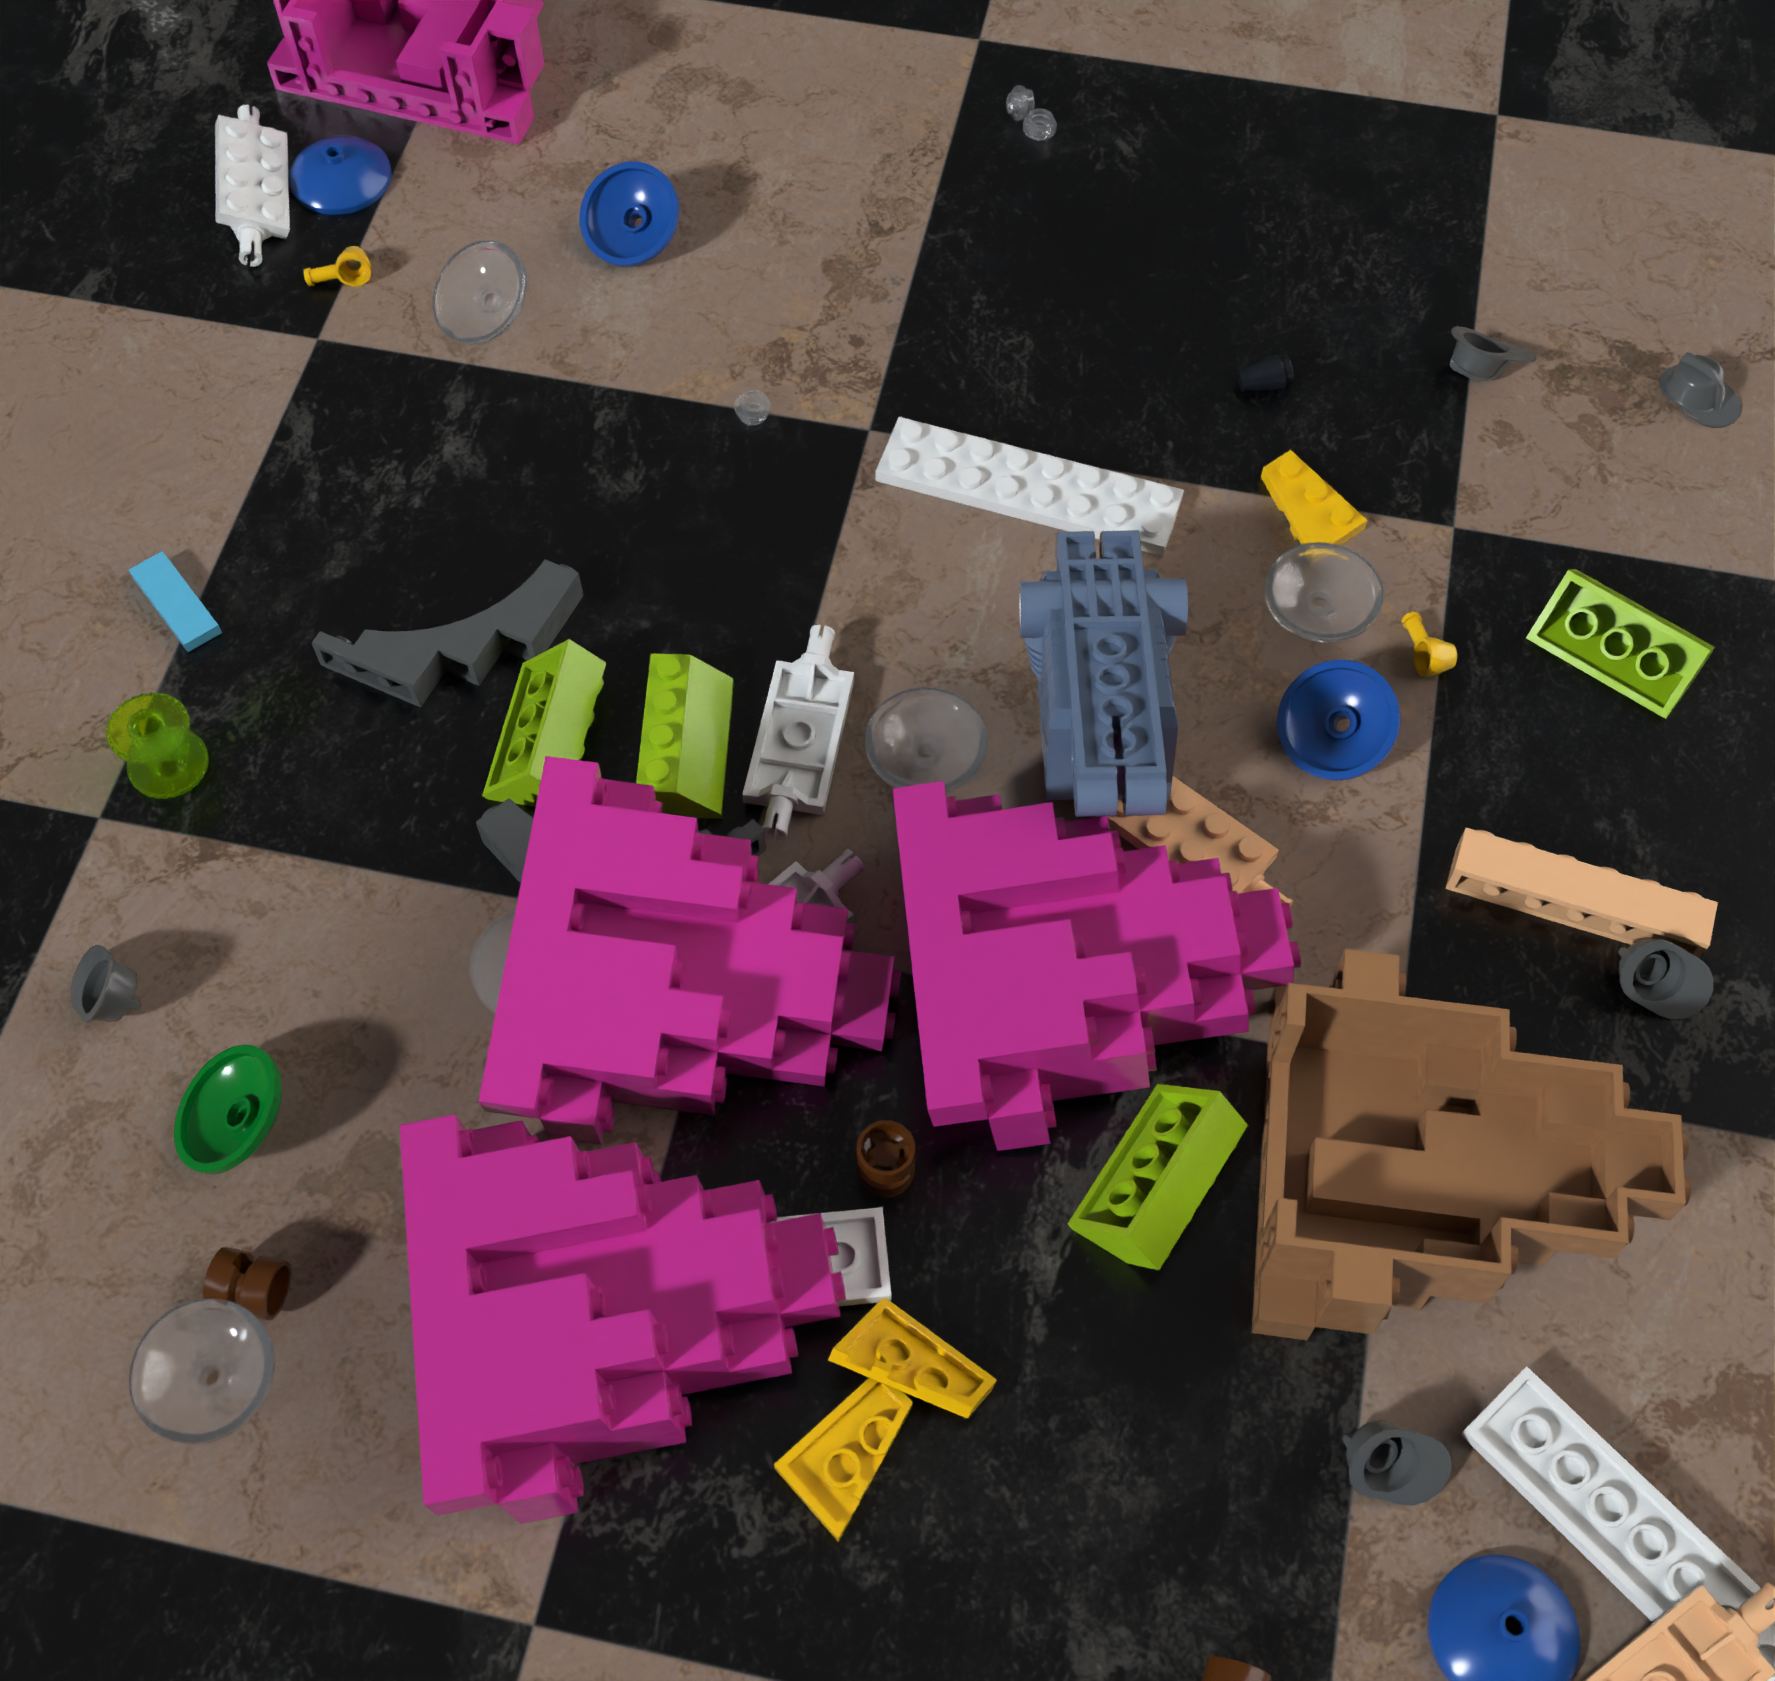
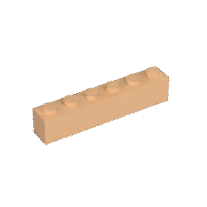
[1445,828,1718,959]

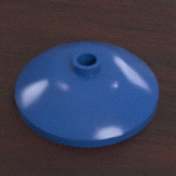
[288,136,392,215]
[579,161,680,267]
[1277,660,1401,781]
[1428,1555,1580,1681]

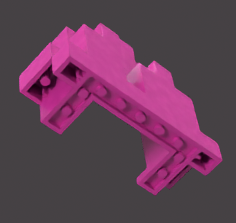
[267,0,545,145]
[478,756,901,1145]
[893,781,1301,1151]
[400,1114,846,1524]

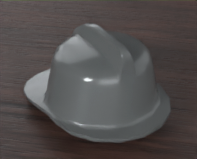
[1450,326,1536,381]
[1659,352,1742,428]
[1618,939,1714,1020]
[71,945,142,1023]
[1343,1420,1452,1505]

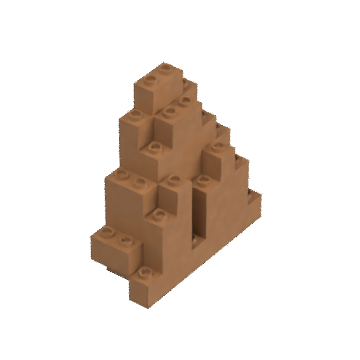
[1252,949,1691,1340]

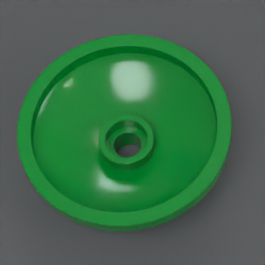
[174,1045,282,1175]

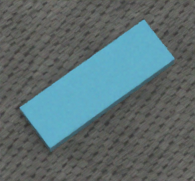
[129,551,222,652]

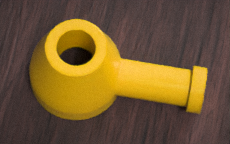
[304,246,371,287]
[1401,612,1457,677]

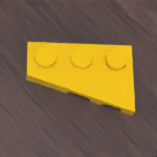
[1261,450,1368,567]
[828,1299,997,1419]
[774,1378,913,1542]

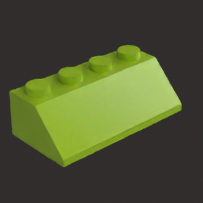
[1526,569,1715,719]
[482,639,606,807]
[636,654,734,819]
[1068,1084,1248,1270]

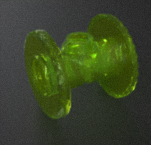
[106,692,209,799]

